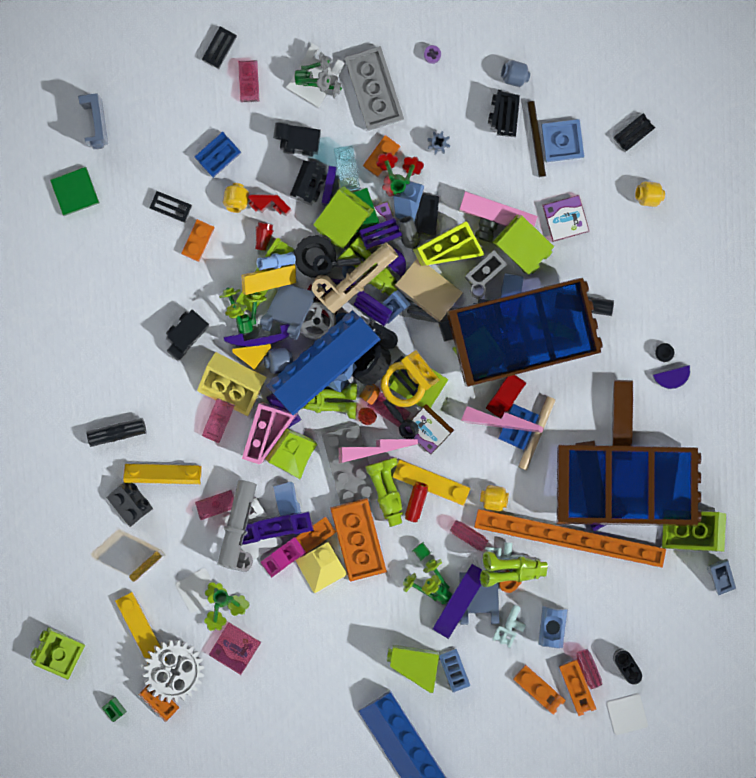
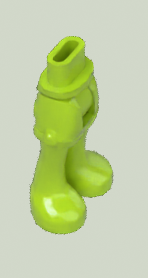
[336,235,397,296]
[302,383,357,419]
[365,457,403,527]
[480,551,548,587]

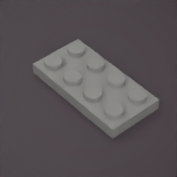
[344,46,404,131]
[322,425,378,504]

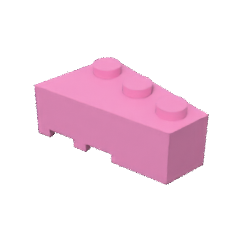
[242,402,298,464]

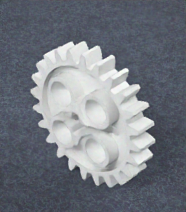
[141,640,204,703]

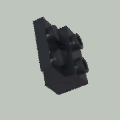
[290,160,327,206]

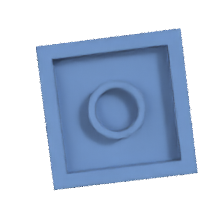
[541,119,584,163]

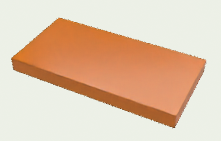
[330,498,387,582]

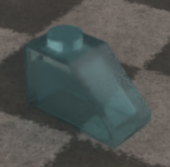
[334,145,361,191]

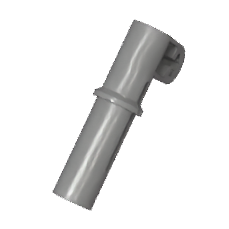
[217,480,257,572]

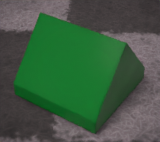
[102,697,127,722]

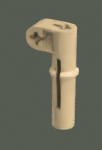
[312,242,398,313]

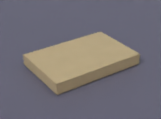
[394,259,463,322]

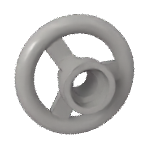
[300,302,336,340]

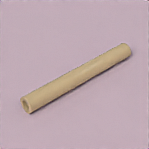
[518,396,556,470]

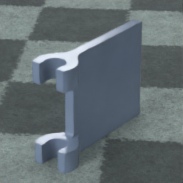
[260,285,316,340]
[459,572,499,625]

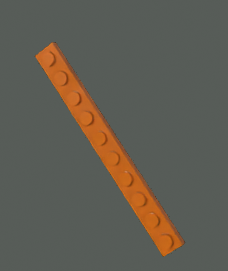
[474,509,666,568]

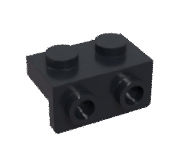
[488,89,520,133]
[106,483,153,527]

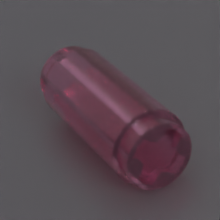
[449,519,489,552]
[575,648,603,689]

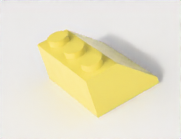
[197,352,267,416]

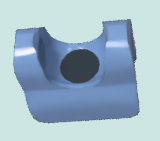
[538,606,568,648]

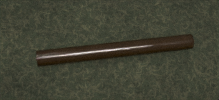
[527,101,546,178]

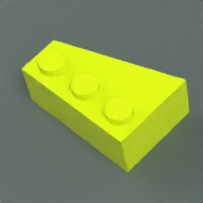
[413,221,484,266]

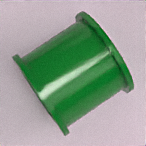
[412,541,432,561]

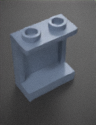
[78,93,108,149]

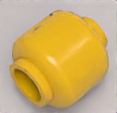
[635,181,665,207]
[223,183,249,213]
[480,485,509,512]

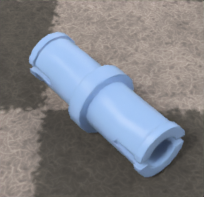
[256,252,296,270]

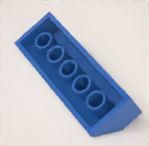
[266,310,381,416]
[358,690,447,778]

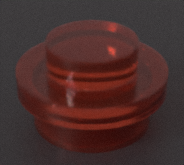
[358,407,377,425]

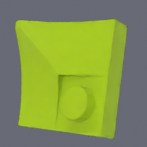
[265,428,318,479]

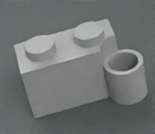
[465,250,507,299]

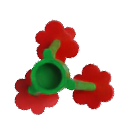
[376,152,424,197]

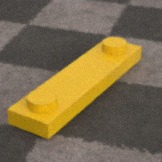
[393,460,471,506]
[123,464,202,485]
[115,592,168,664]

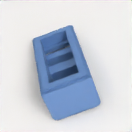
[439,649,470,693]

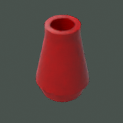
[255,222,274,251]

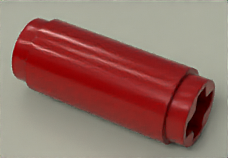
[405,482,428,522]

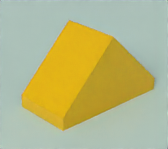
[232,344,272,370]

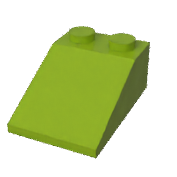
[662,510,726,552]

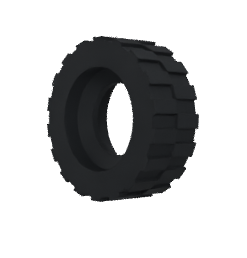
[294,235,336,278]
[352,342,392,386]

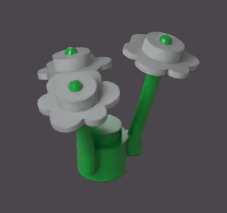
[295,52,342,99]

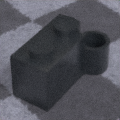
[273,122,321,157]
[166,309,209,361]

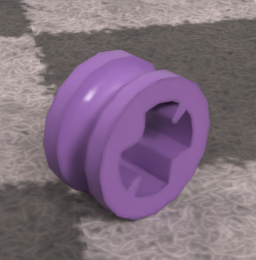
[424,45,441,64]

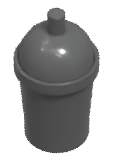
[398,216,420,252]

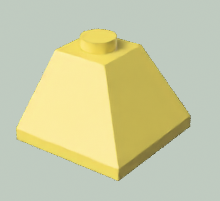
[295,541,348,593]

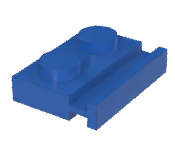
[194,132,241,178]
[498,404,539,450]

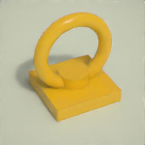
[381,350,440,407]

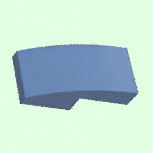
[499,273,524,317]
[273,482,301,516]

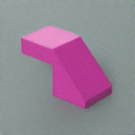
[260,537,306,578]

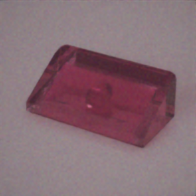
[195,490,234,520]

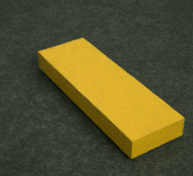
[241,264,296,295]

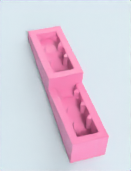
[459,191,538,227]
[462,406,544,433]
[338,439,418,463]

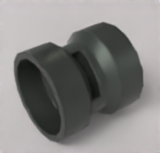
[475,218,498,242]

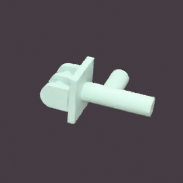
[483,542,525,566]
[492,605,526,648]

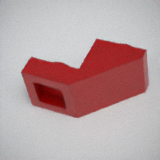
[248,195,292,216]
[486,375,526,419]

